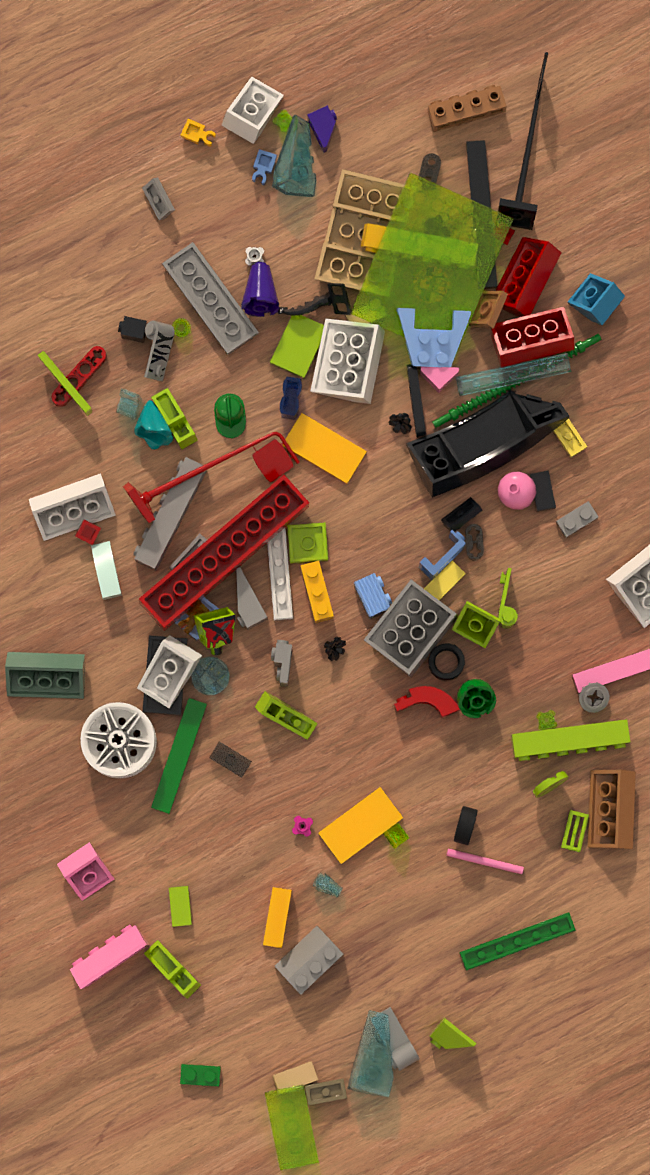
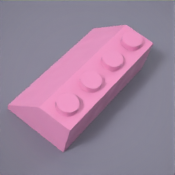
[70,925,149,989]

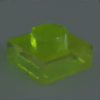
[383,823,409,849]

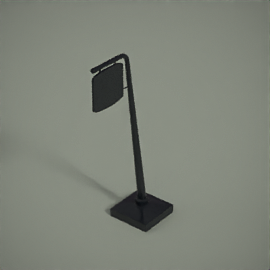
[495,52,548,230]

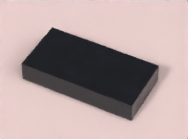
[529,470,556,512]

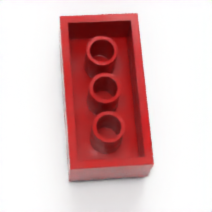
[491,307,574,368]

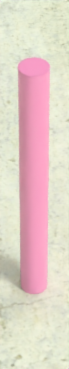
[446,848,524,874]

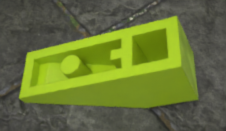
[255,691,318,740]

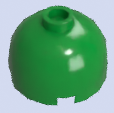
[457,679,497,718]

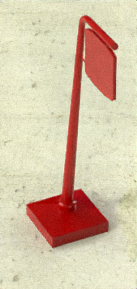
[122,432,300,523]

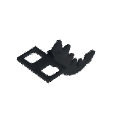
[278,283,352,316]

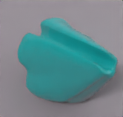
[134,400,173,450]

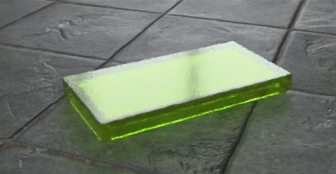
[265,1085,319,1170]

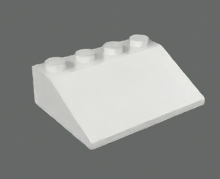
[311,319,385,404]
[606,545,650,628]

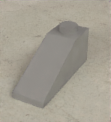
[237,567,268,630]

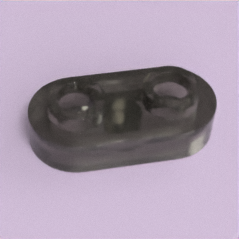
[418,153,441,191]

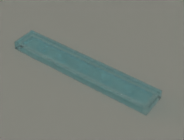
[456,353,571,396]

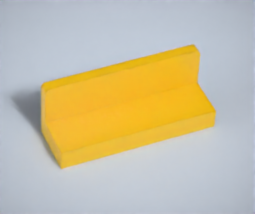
[263,887,292,948]

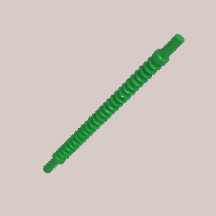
[432,334,602,428]

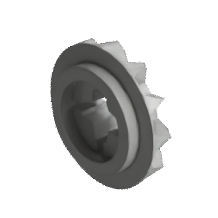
[579,682,610,713]

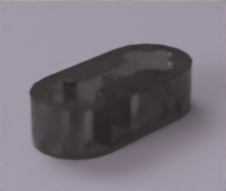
[465,524,484,561]

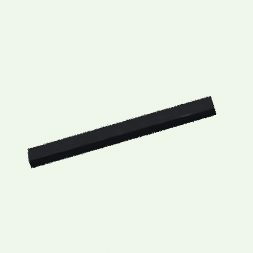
[466,140,497,289]

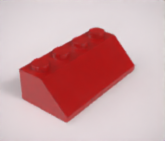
[495,237,562,317]

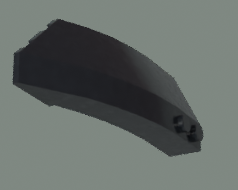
[406,389,569,498]

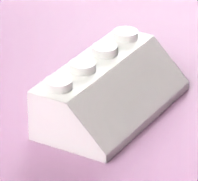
[29,474,116,541]

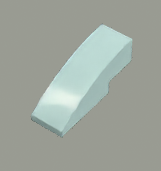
[91,541,122,600]

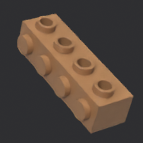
[428,85,507,132]

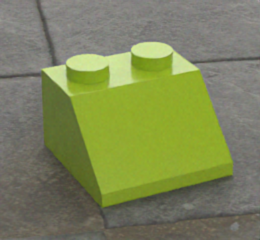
[452,601,501,648]

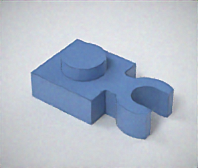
[252,149,277,185]

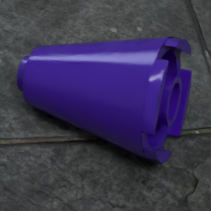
[241,262,279,317]

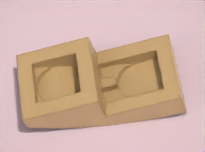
[272,1061,318,1094]

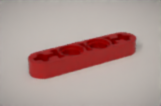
[51,346,107,407]

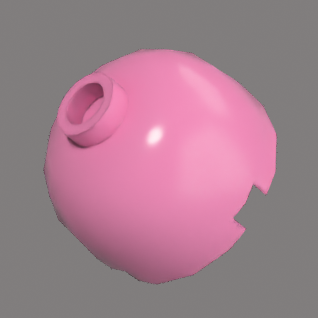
[498,472,536,510]

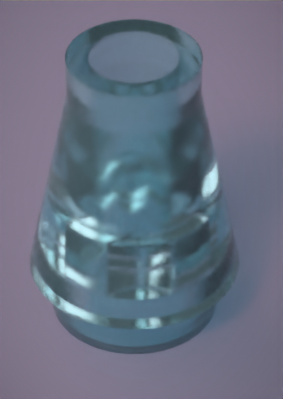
[312,872,343,897]

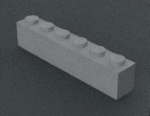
[133,457,207,571]

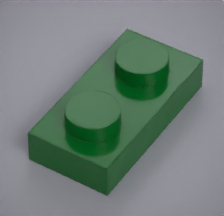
[180,1064,221,1087]

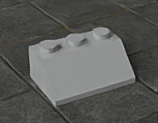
[275,926,343,995]

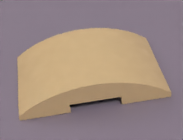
[315,169,416,297]

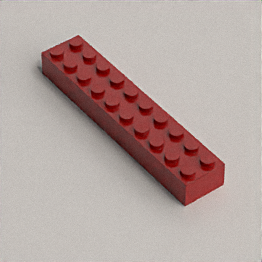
[139,475,309,631]

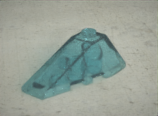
[272,115,316,197]
[347,1010,394,1097]

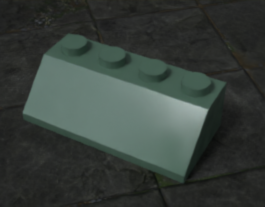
[5,652,85,699]

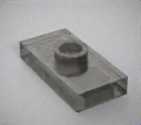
[209,741,252,778]

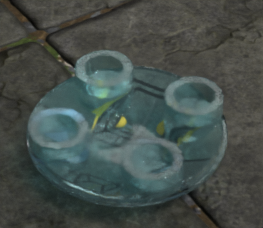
[191,657,230,695]

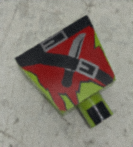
[194,607,235,655]

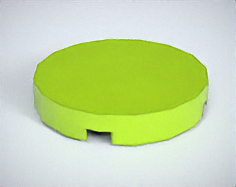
[533,771,569,798]

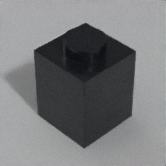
[118,316,148,343]

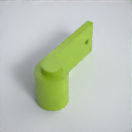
[497,568,518,629]

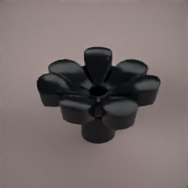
[389,413,412,434]
[324,637,346,661]

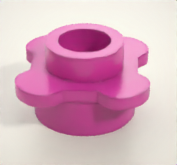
[292,816,313,837]

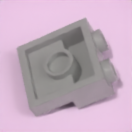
[271,640,292,687]

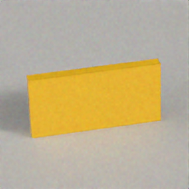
[282,413,367,484]
[318,787,403,864]

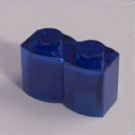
[280,377,302,420]

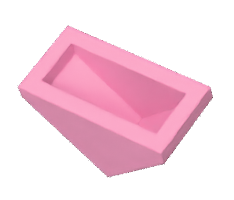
[420,367,459,393]

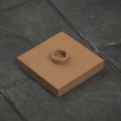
[467,290,508,328]

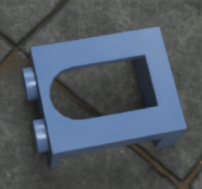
[418,530,466,581]

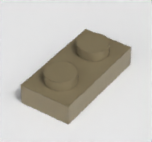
[305,1078,347,1105]

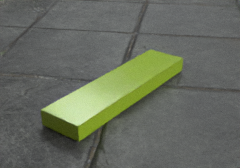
[38,351,92,416]

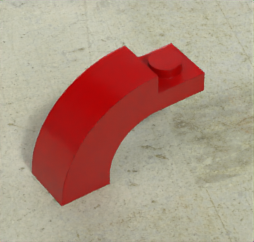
[394,686,460,718]

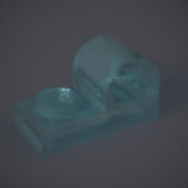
[116,388,143,420]

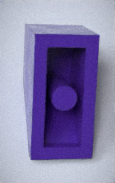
[307,105,337,153]

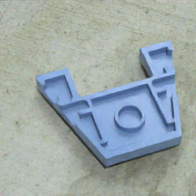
[397,308,471,367]

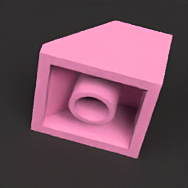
[57,842,114,901]

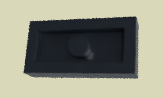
[441,497,483,532]

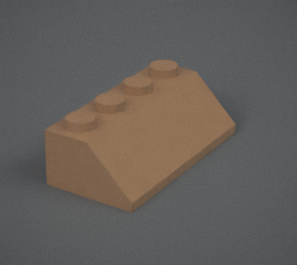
[588,770,636,849]

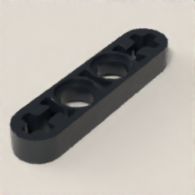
[407,364,426,437]

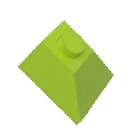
[430,1018,477,1049]

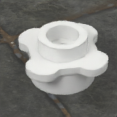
[245,247,264,266]

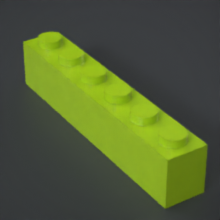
[511,719,630,761]

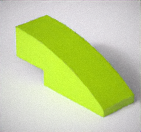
[151,388,198,450]
[144,940,201,999]

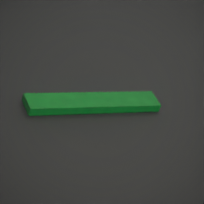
[151,698,207,814]
[459,912,576,971]

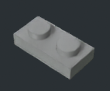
[142,178,175,220]
[556,501,598,538]

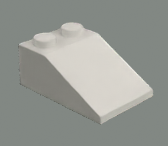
[222,77,284,144]
[137,635,202,708]

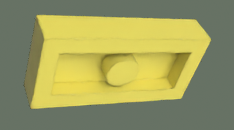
[553,419,587,458]

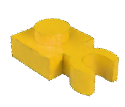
[180,119,216,147]

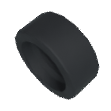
[428,643,465,681]
[454,806,478,845]

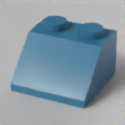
[568,273,625,325]

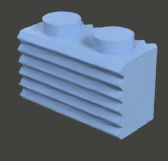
[354,573,392,619]

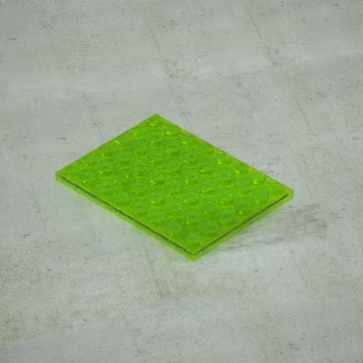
[350,173,513,359]

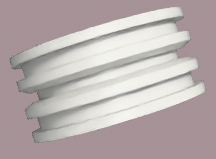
[80,702,157,779]

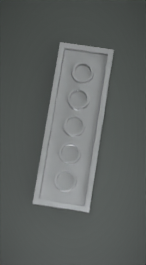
[162,242,259,355]

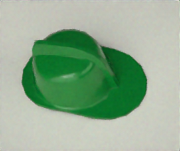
[214,393,246,438]

